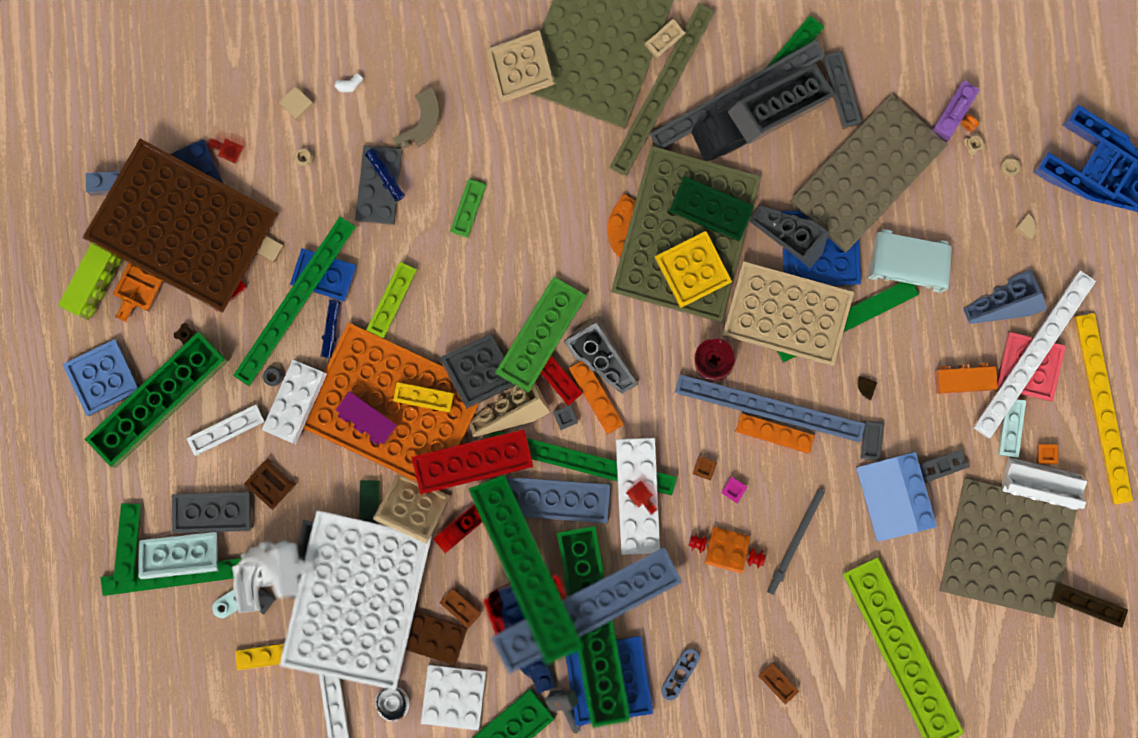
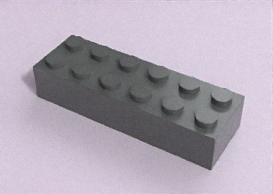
[728,63,836,144]

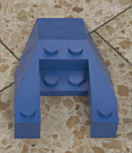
[1033,105,1138,212]

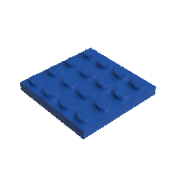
[781,210,861,286]
[566,636,653,726]

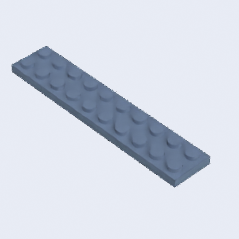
[491,547,682,674]

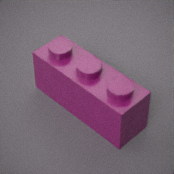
[336,391,398,445]

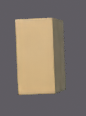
[279,86,314,122]

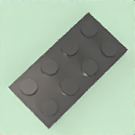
[355,145,402,225]
[172,492,251,533]

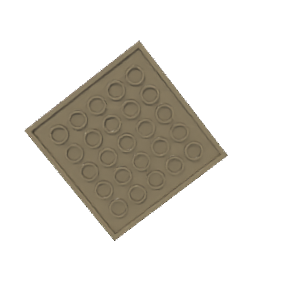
[939,478,1077,618]

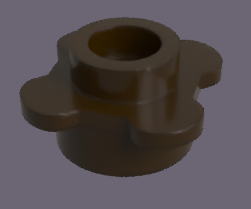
[174,323,197,345]

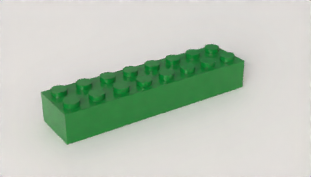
[84,332,229,468]

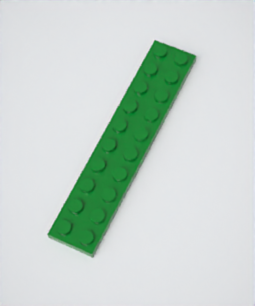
[469,475,583,665]

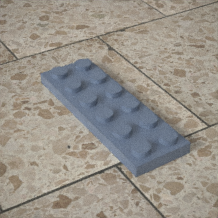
[495,476,610,523]

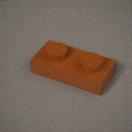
[440,588,481,629]
[758,662,799,705]

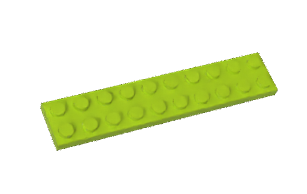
[842,557,964,738]

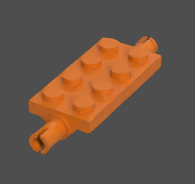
[112,263,163,322]

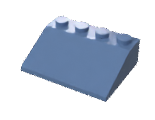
[856,452,937,542]

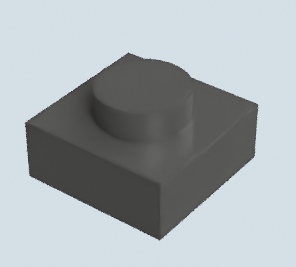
[553,405,578,430]

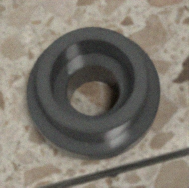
[263,367,283,386]

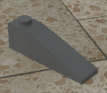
[749,206,829,268]
[564,316,638,394]

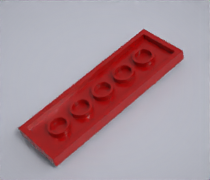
[411,429,533,495]

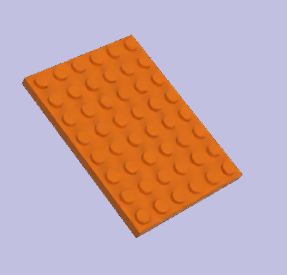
[303,322,480,492]

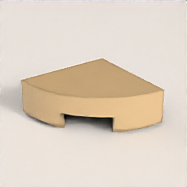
[1015,214,1036,241]

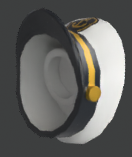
[375,687,410,721]

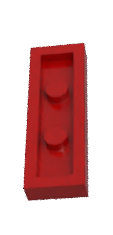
[541,356,583,406]

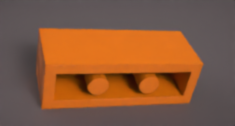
[934,363,998,394]

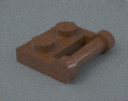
[244,458,297,510]

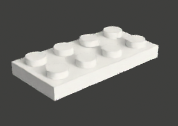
[262,360,327,445]

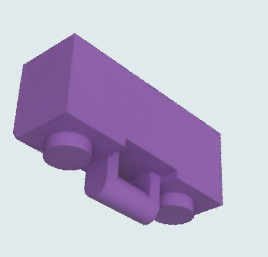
[932,80,980,142]

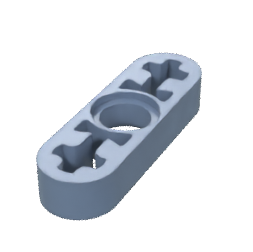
[661,649,699,700]

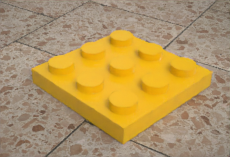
[654,231,732,308]

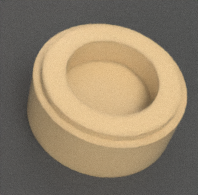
[1000,158,1021,178]

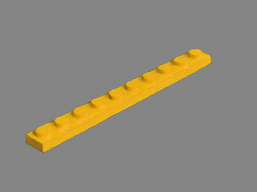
[1074,313,1133,505]

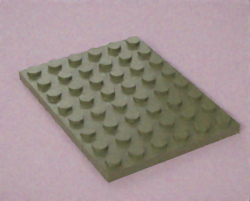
[529,0,674,129]
[611,146,761,323]

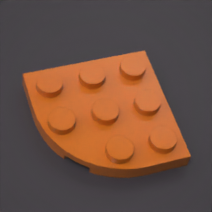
[607,193,636,258]

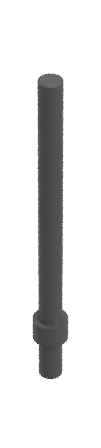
[767,489,825,595]

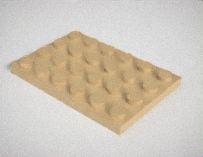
[722,261,854,366]

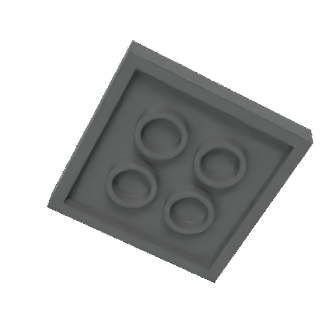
[440,334,516,409]

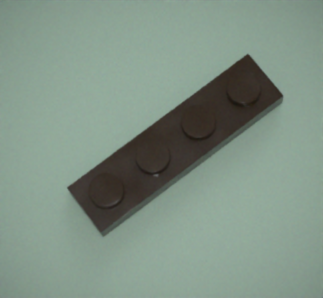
[1051,582,1128,628]

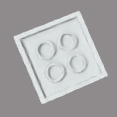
[421,664,486,730]

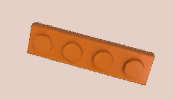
[569,361,624,435]
[735,413,815,454]

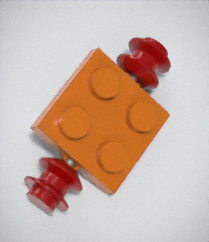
[688,526,766,574]

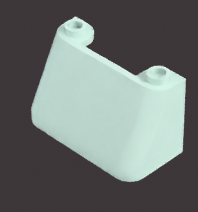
[867,229,952,293]

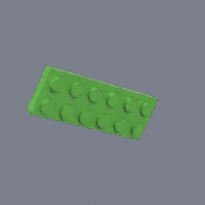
[495,277,587,393]

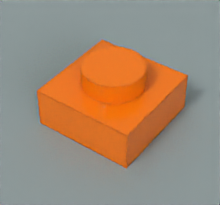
[1037,444,1058,464]

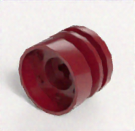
[695,338,735,382]

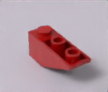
[433,505,483,554]

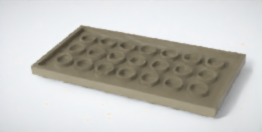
[789,94,948,253]

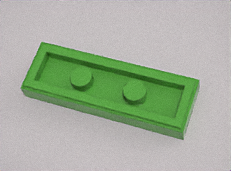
[450,178,487,238]

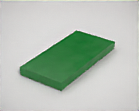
[472,688,555,738]

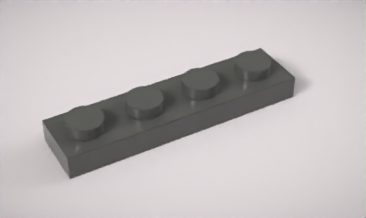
[823,51,862,129]

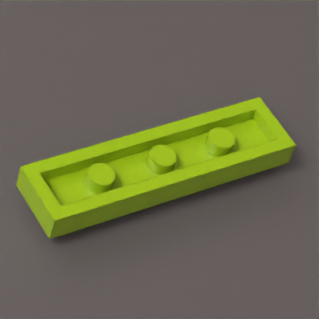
[366,262,417,339]

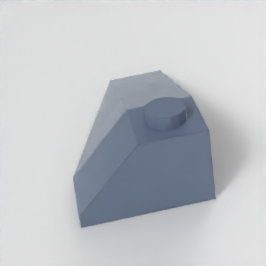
[963,270,1047,324]

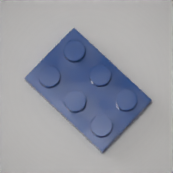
[290,248,357,302]

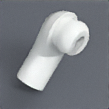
[335,73,363,93]

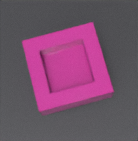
[721,477,747,503]

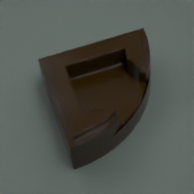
[857,376,877,401]

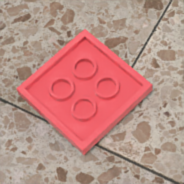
[997,332,1066,402]

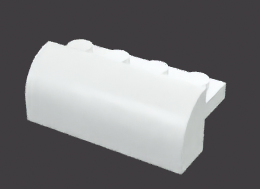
[1002,457,1087,510]

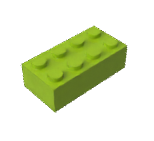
[58,243,123,320]

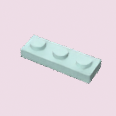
[998,399,1026,458]

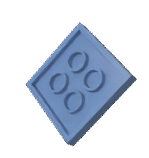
[62,339,139,417]

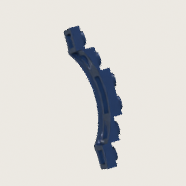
[498,584,555,694]

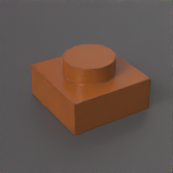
[692,456,717,481]

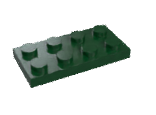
[669,176,754,242]

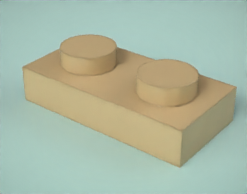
[644,19,685,59]

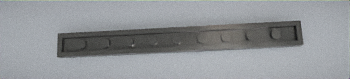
[650,40,825,149]

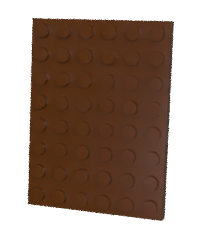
[82,138,278,313]

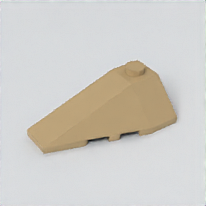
[469,382,550,437]

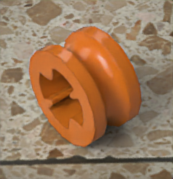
[960,114,979,132]

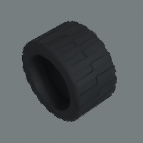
[691,108,747,161]

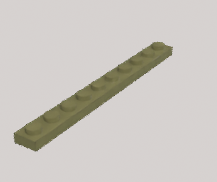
[609,3,715,177]

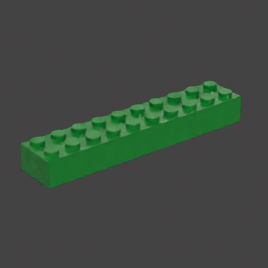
[557,526,631,728]

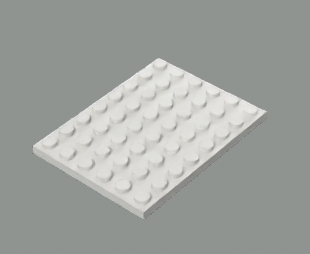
[280,511,431,690]

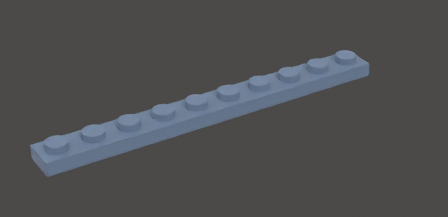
[674,374,865,443]

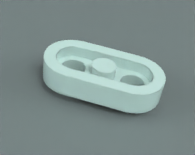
[212,590,238,618]

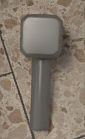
[545,689,580,734]

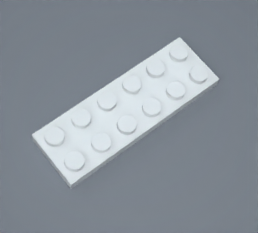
[616,437,660,555]

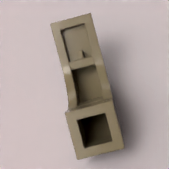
[393,88,440,149]

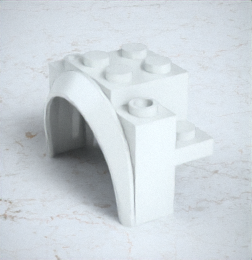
[232,541,313,613]

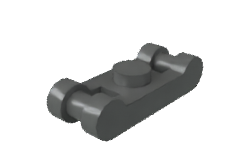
[919,449,969,483]

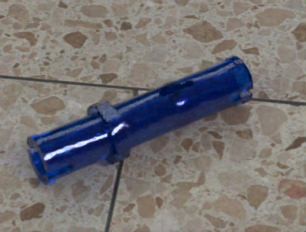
[364,148,406,202]
[320,300,341,359]

